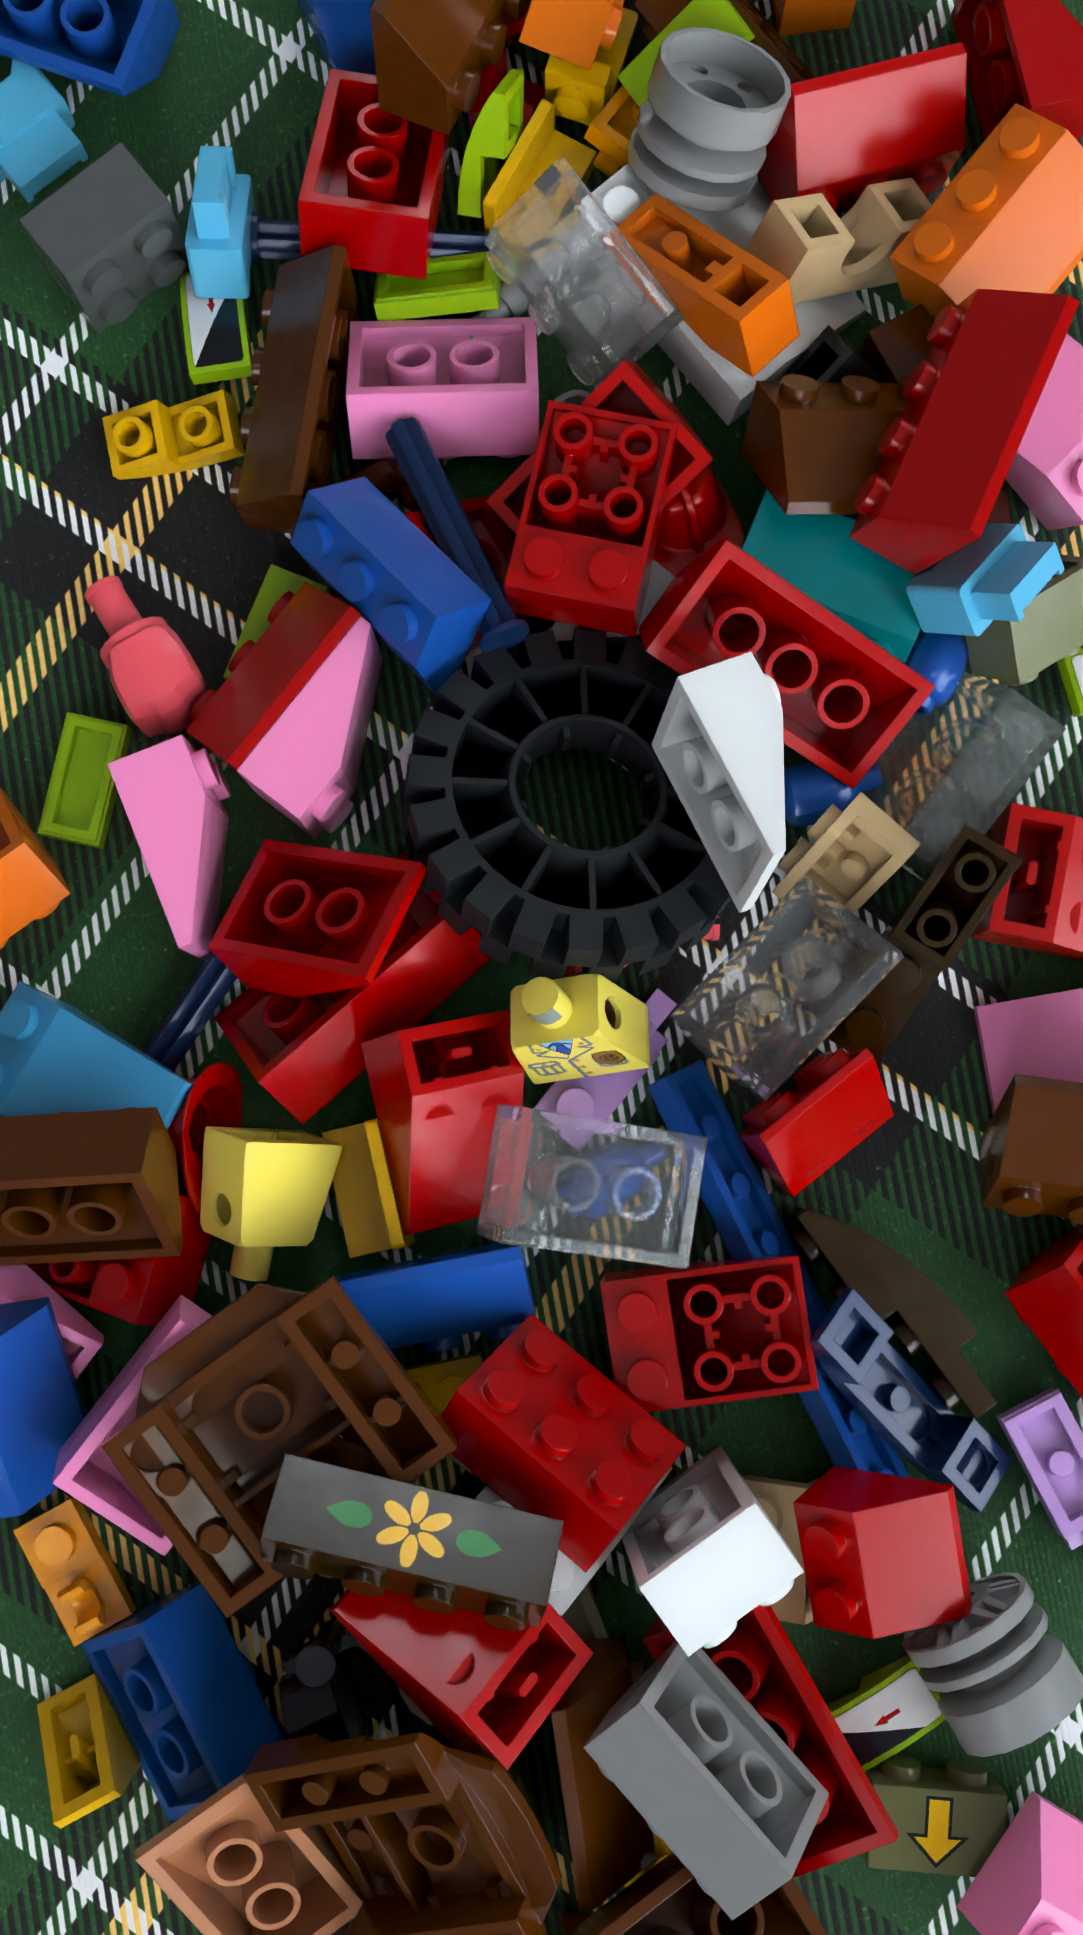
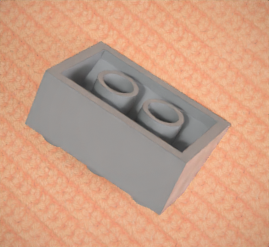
[583,1640,829,1920]

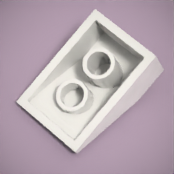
[651,652,786,913]
[622,1445,804,1657]

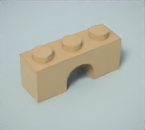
[745,178,931,303]

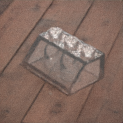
[484,156,685,388]
[862,672,1066,880]
[671,875,904,1101]

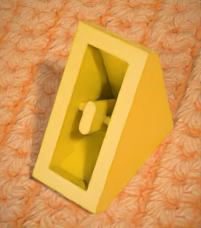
[37,1673,141,1829]

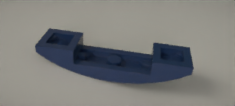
[810,1288,1013,1512]

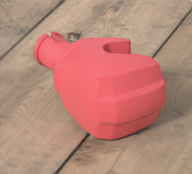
[84,576,206,737]

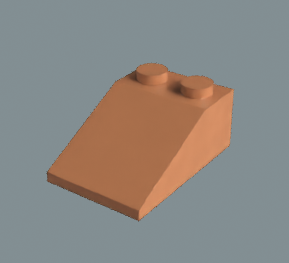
[135,1773,365,1935]

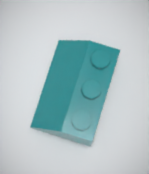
[742,489,938,663]

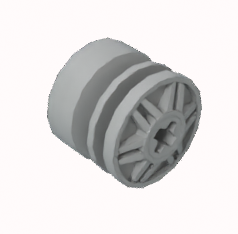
[628,27,791,211]
[902,1572,1083,1757]

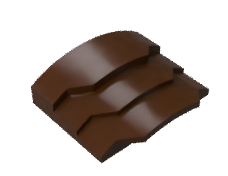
[101,1275,458,1618]
[242,1732,562,1935]

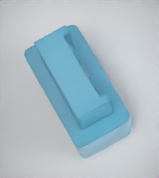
[0,59,88,204]
[185,146,256,299]
[906,523,1065,636]

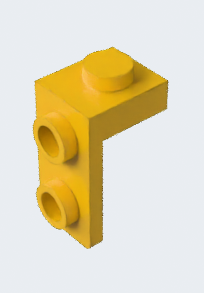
[545,7,638,125]

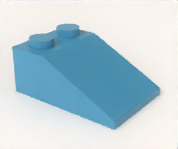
[0,981,193,1130]

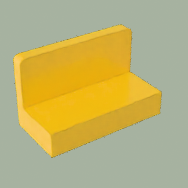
[483,99,597,262]
[322,1118,415,1258]

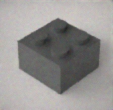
[19,142,188,334]

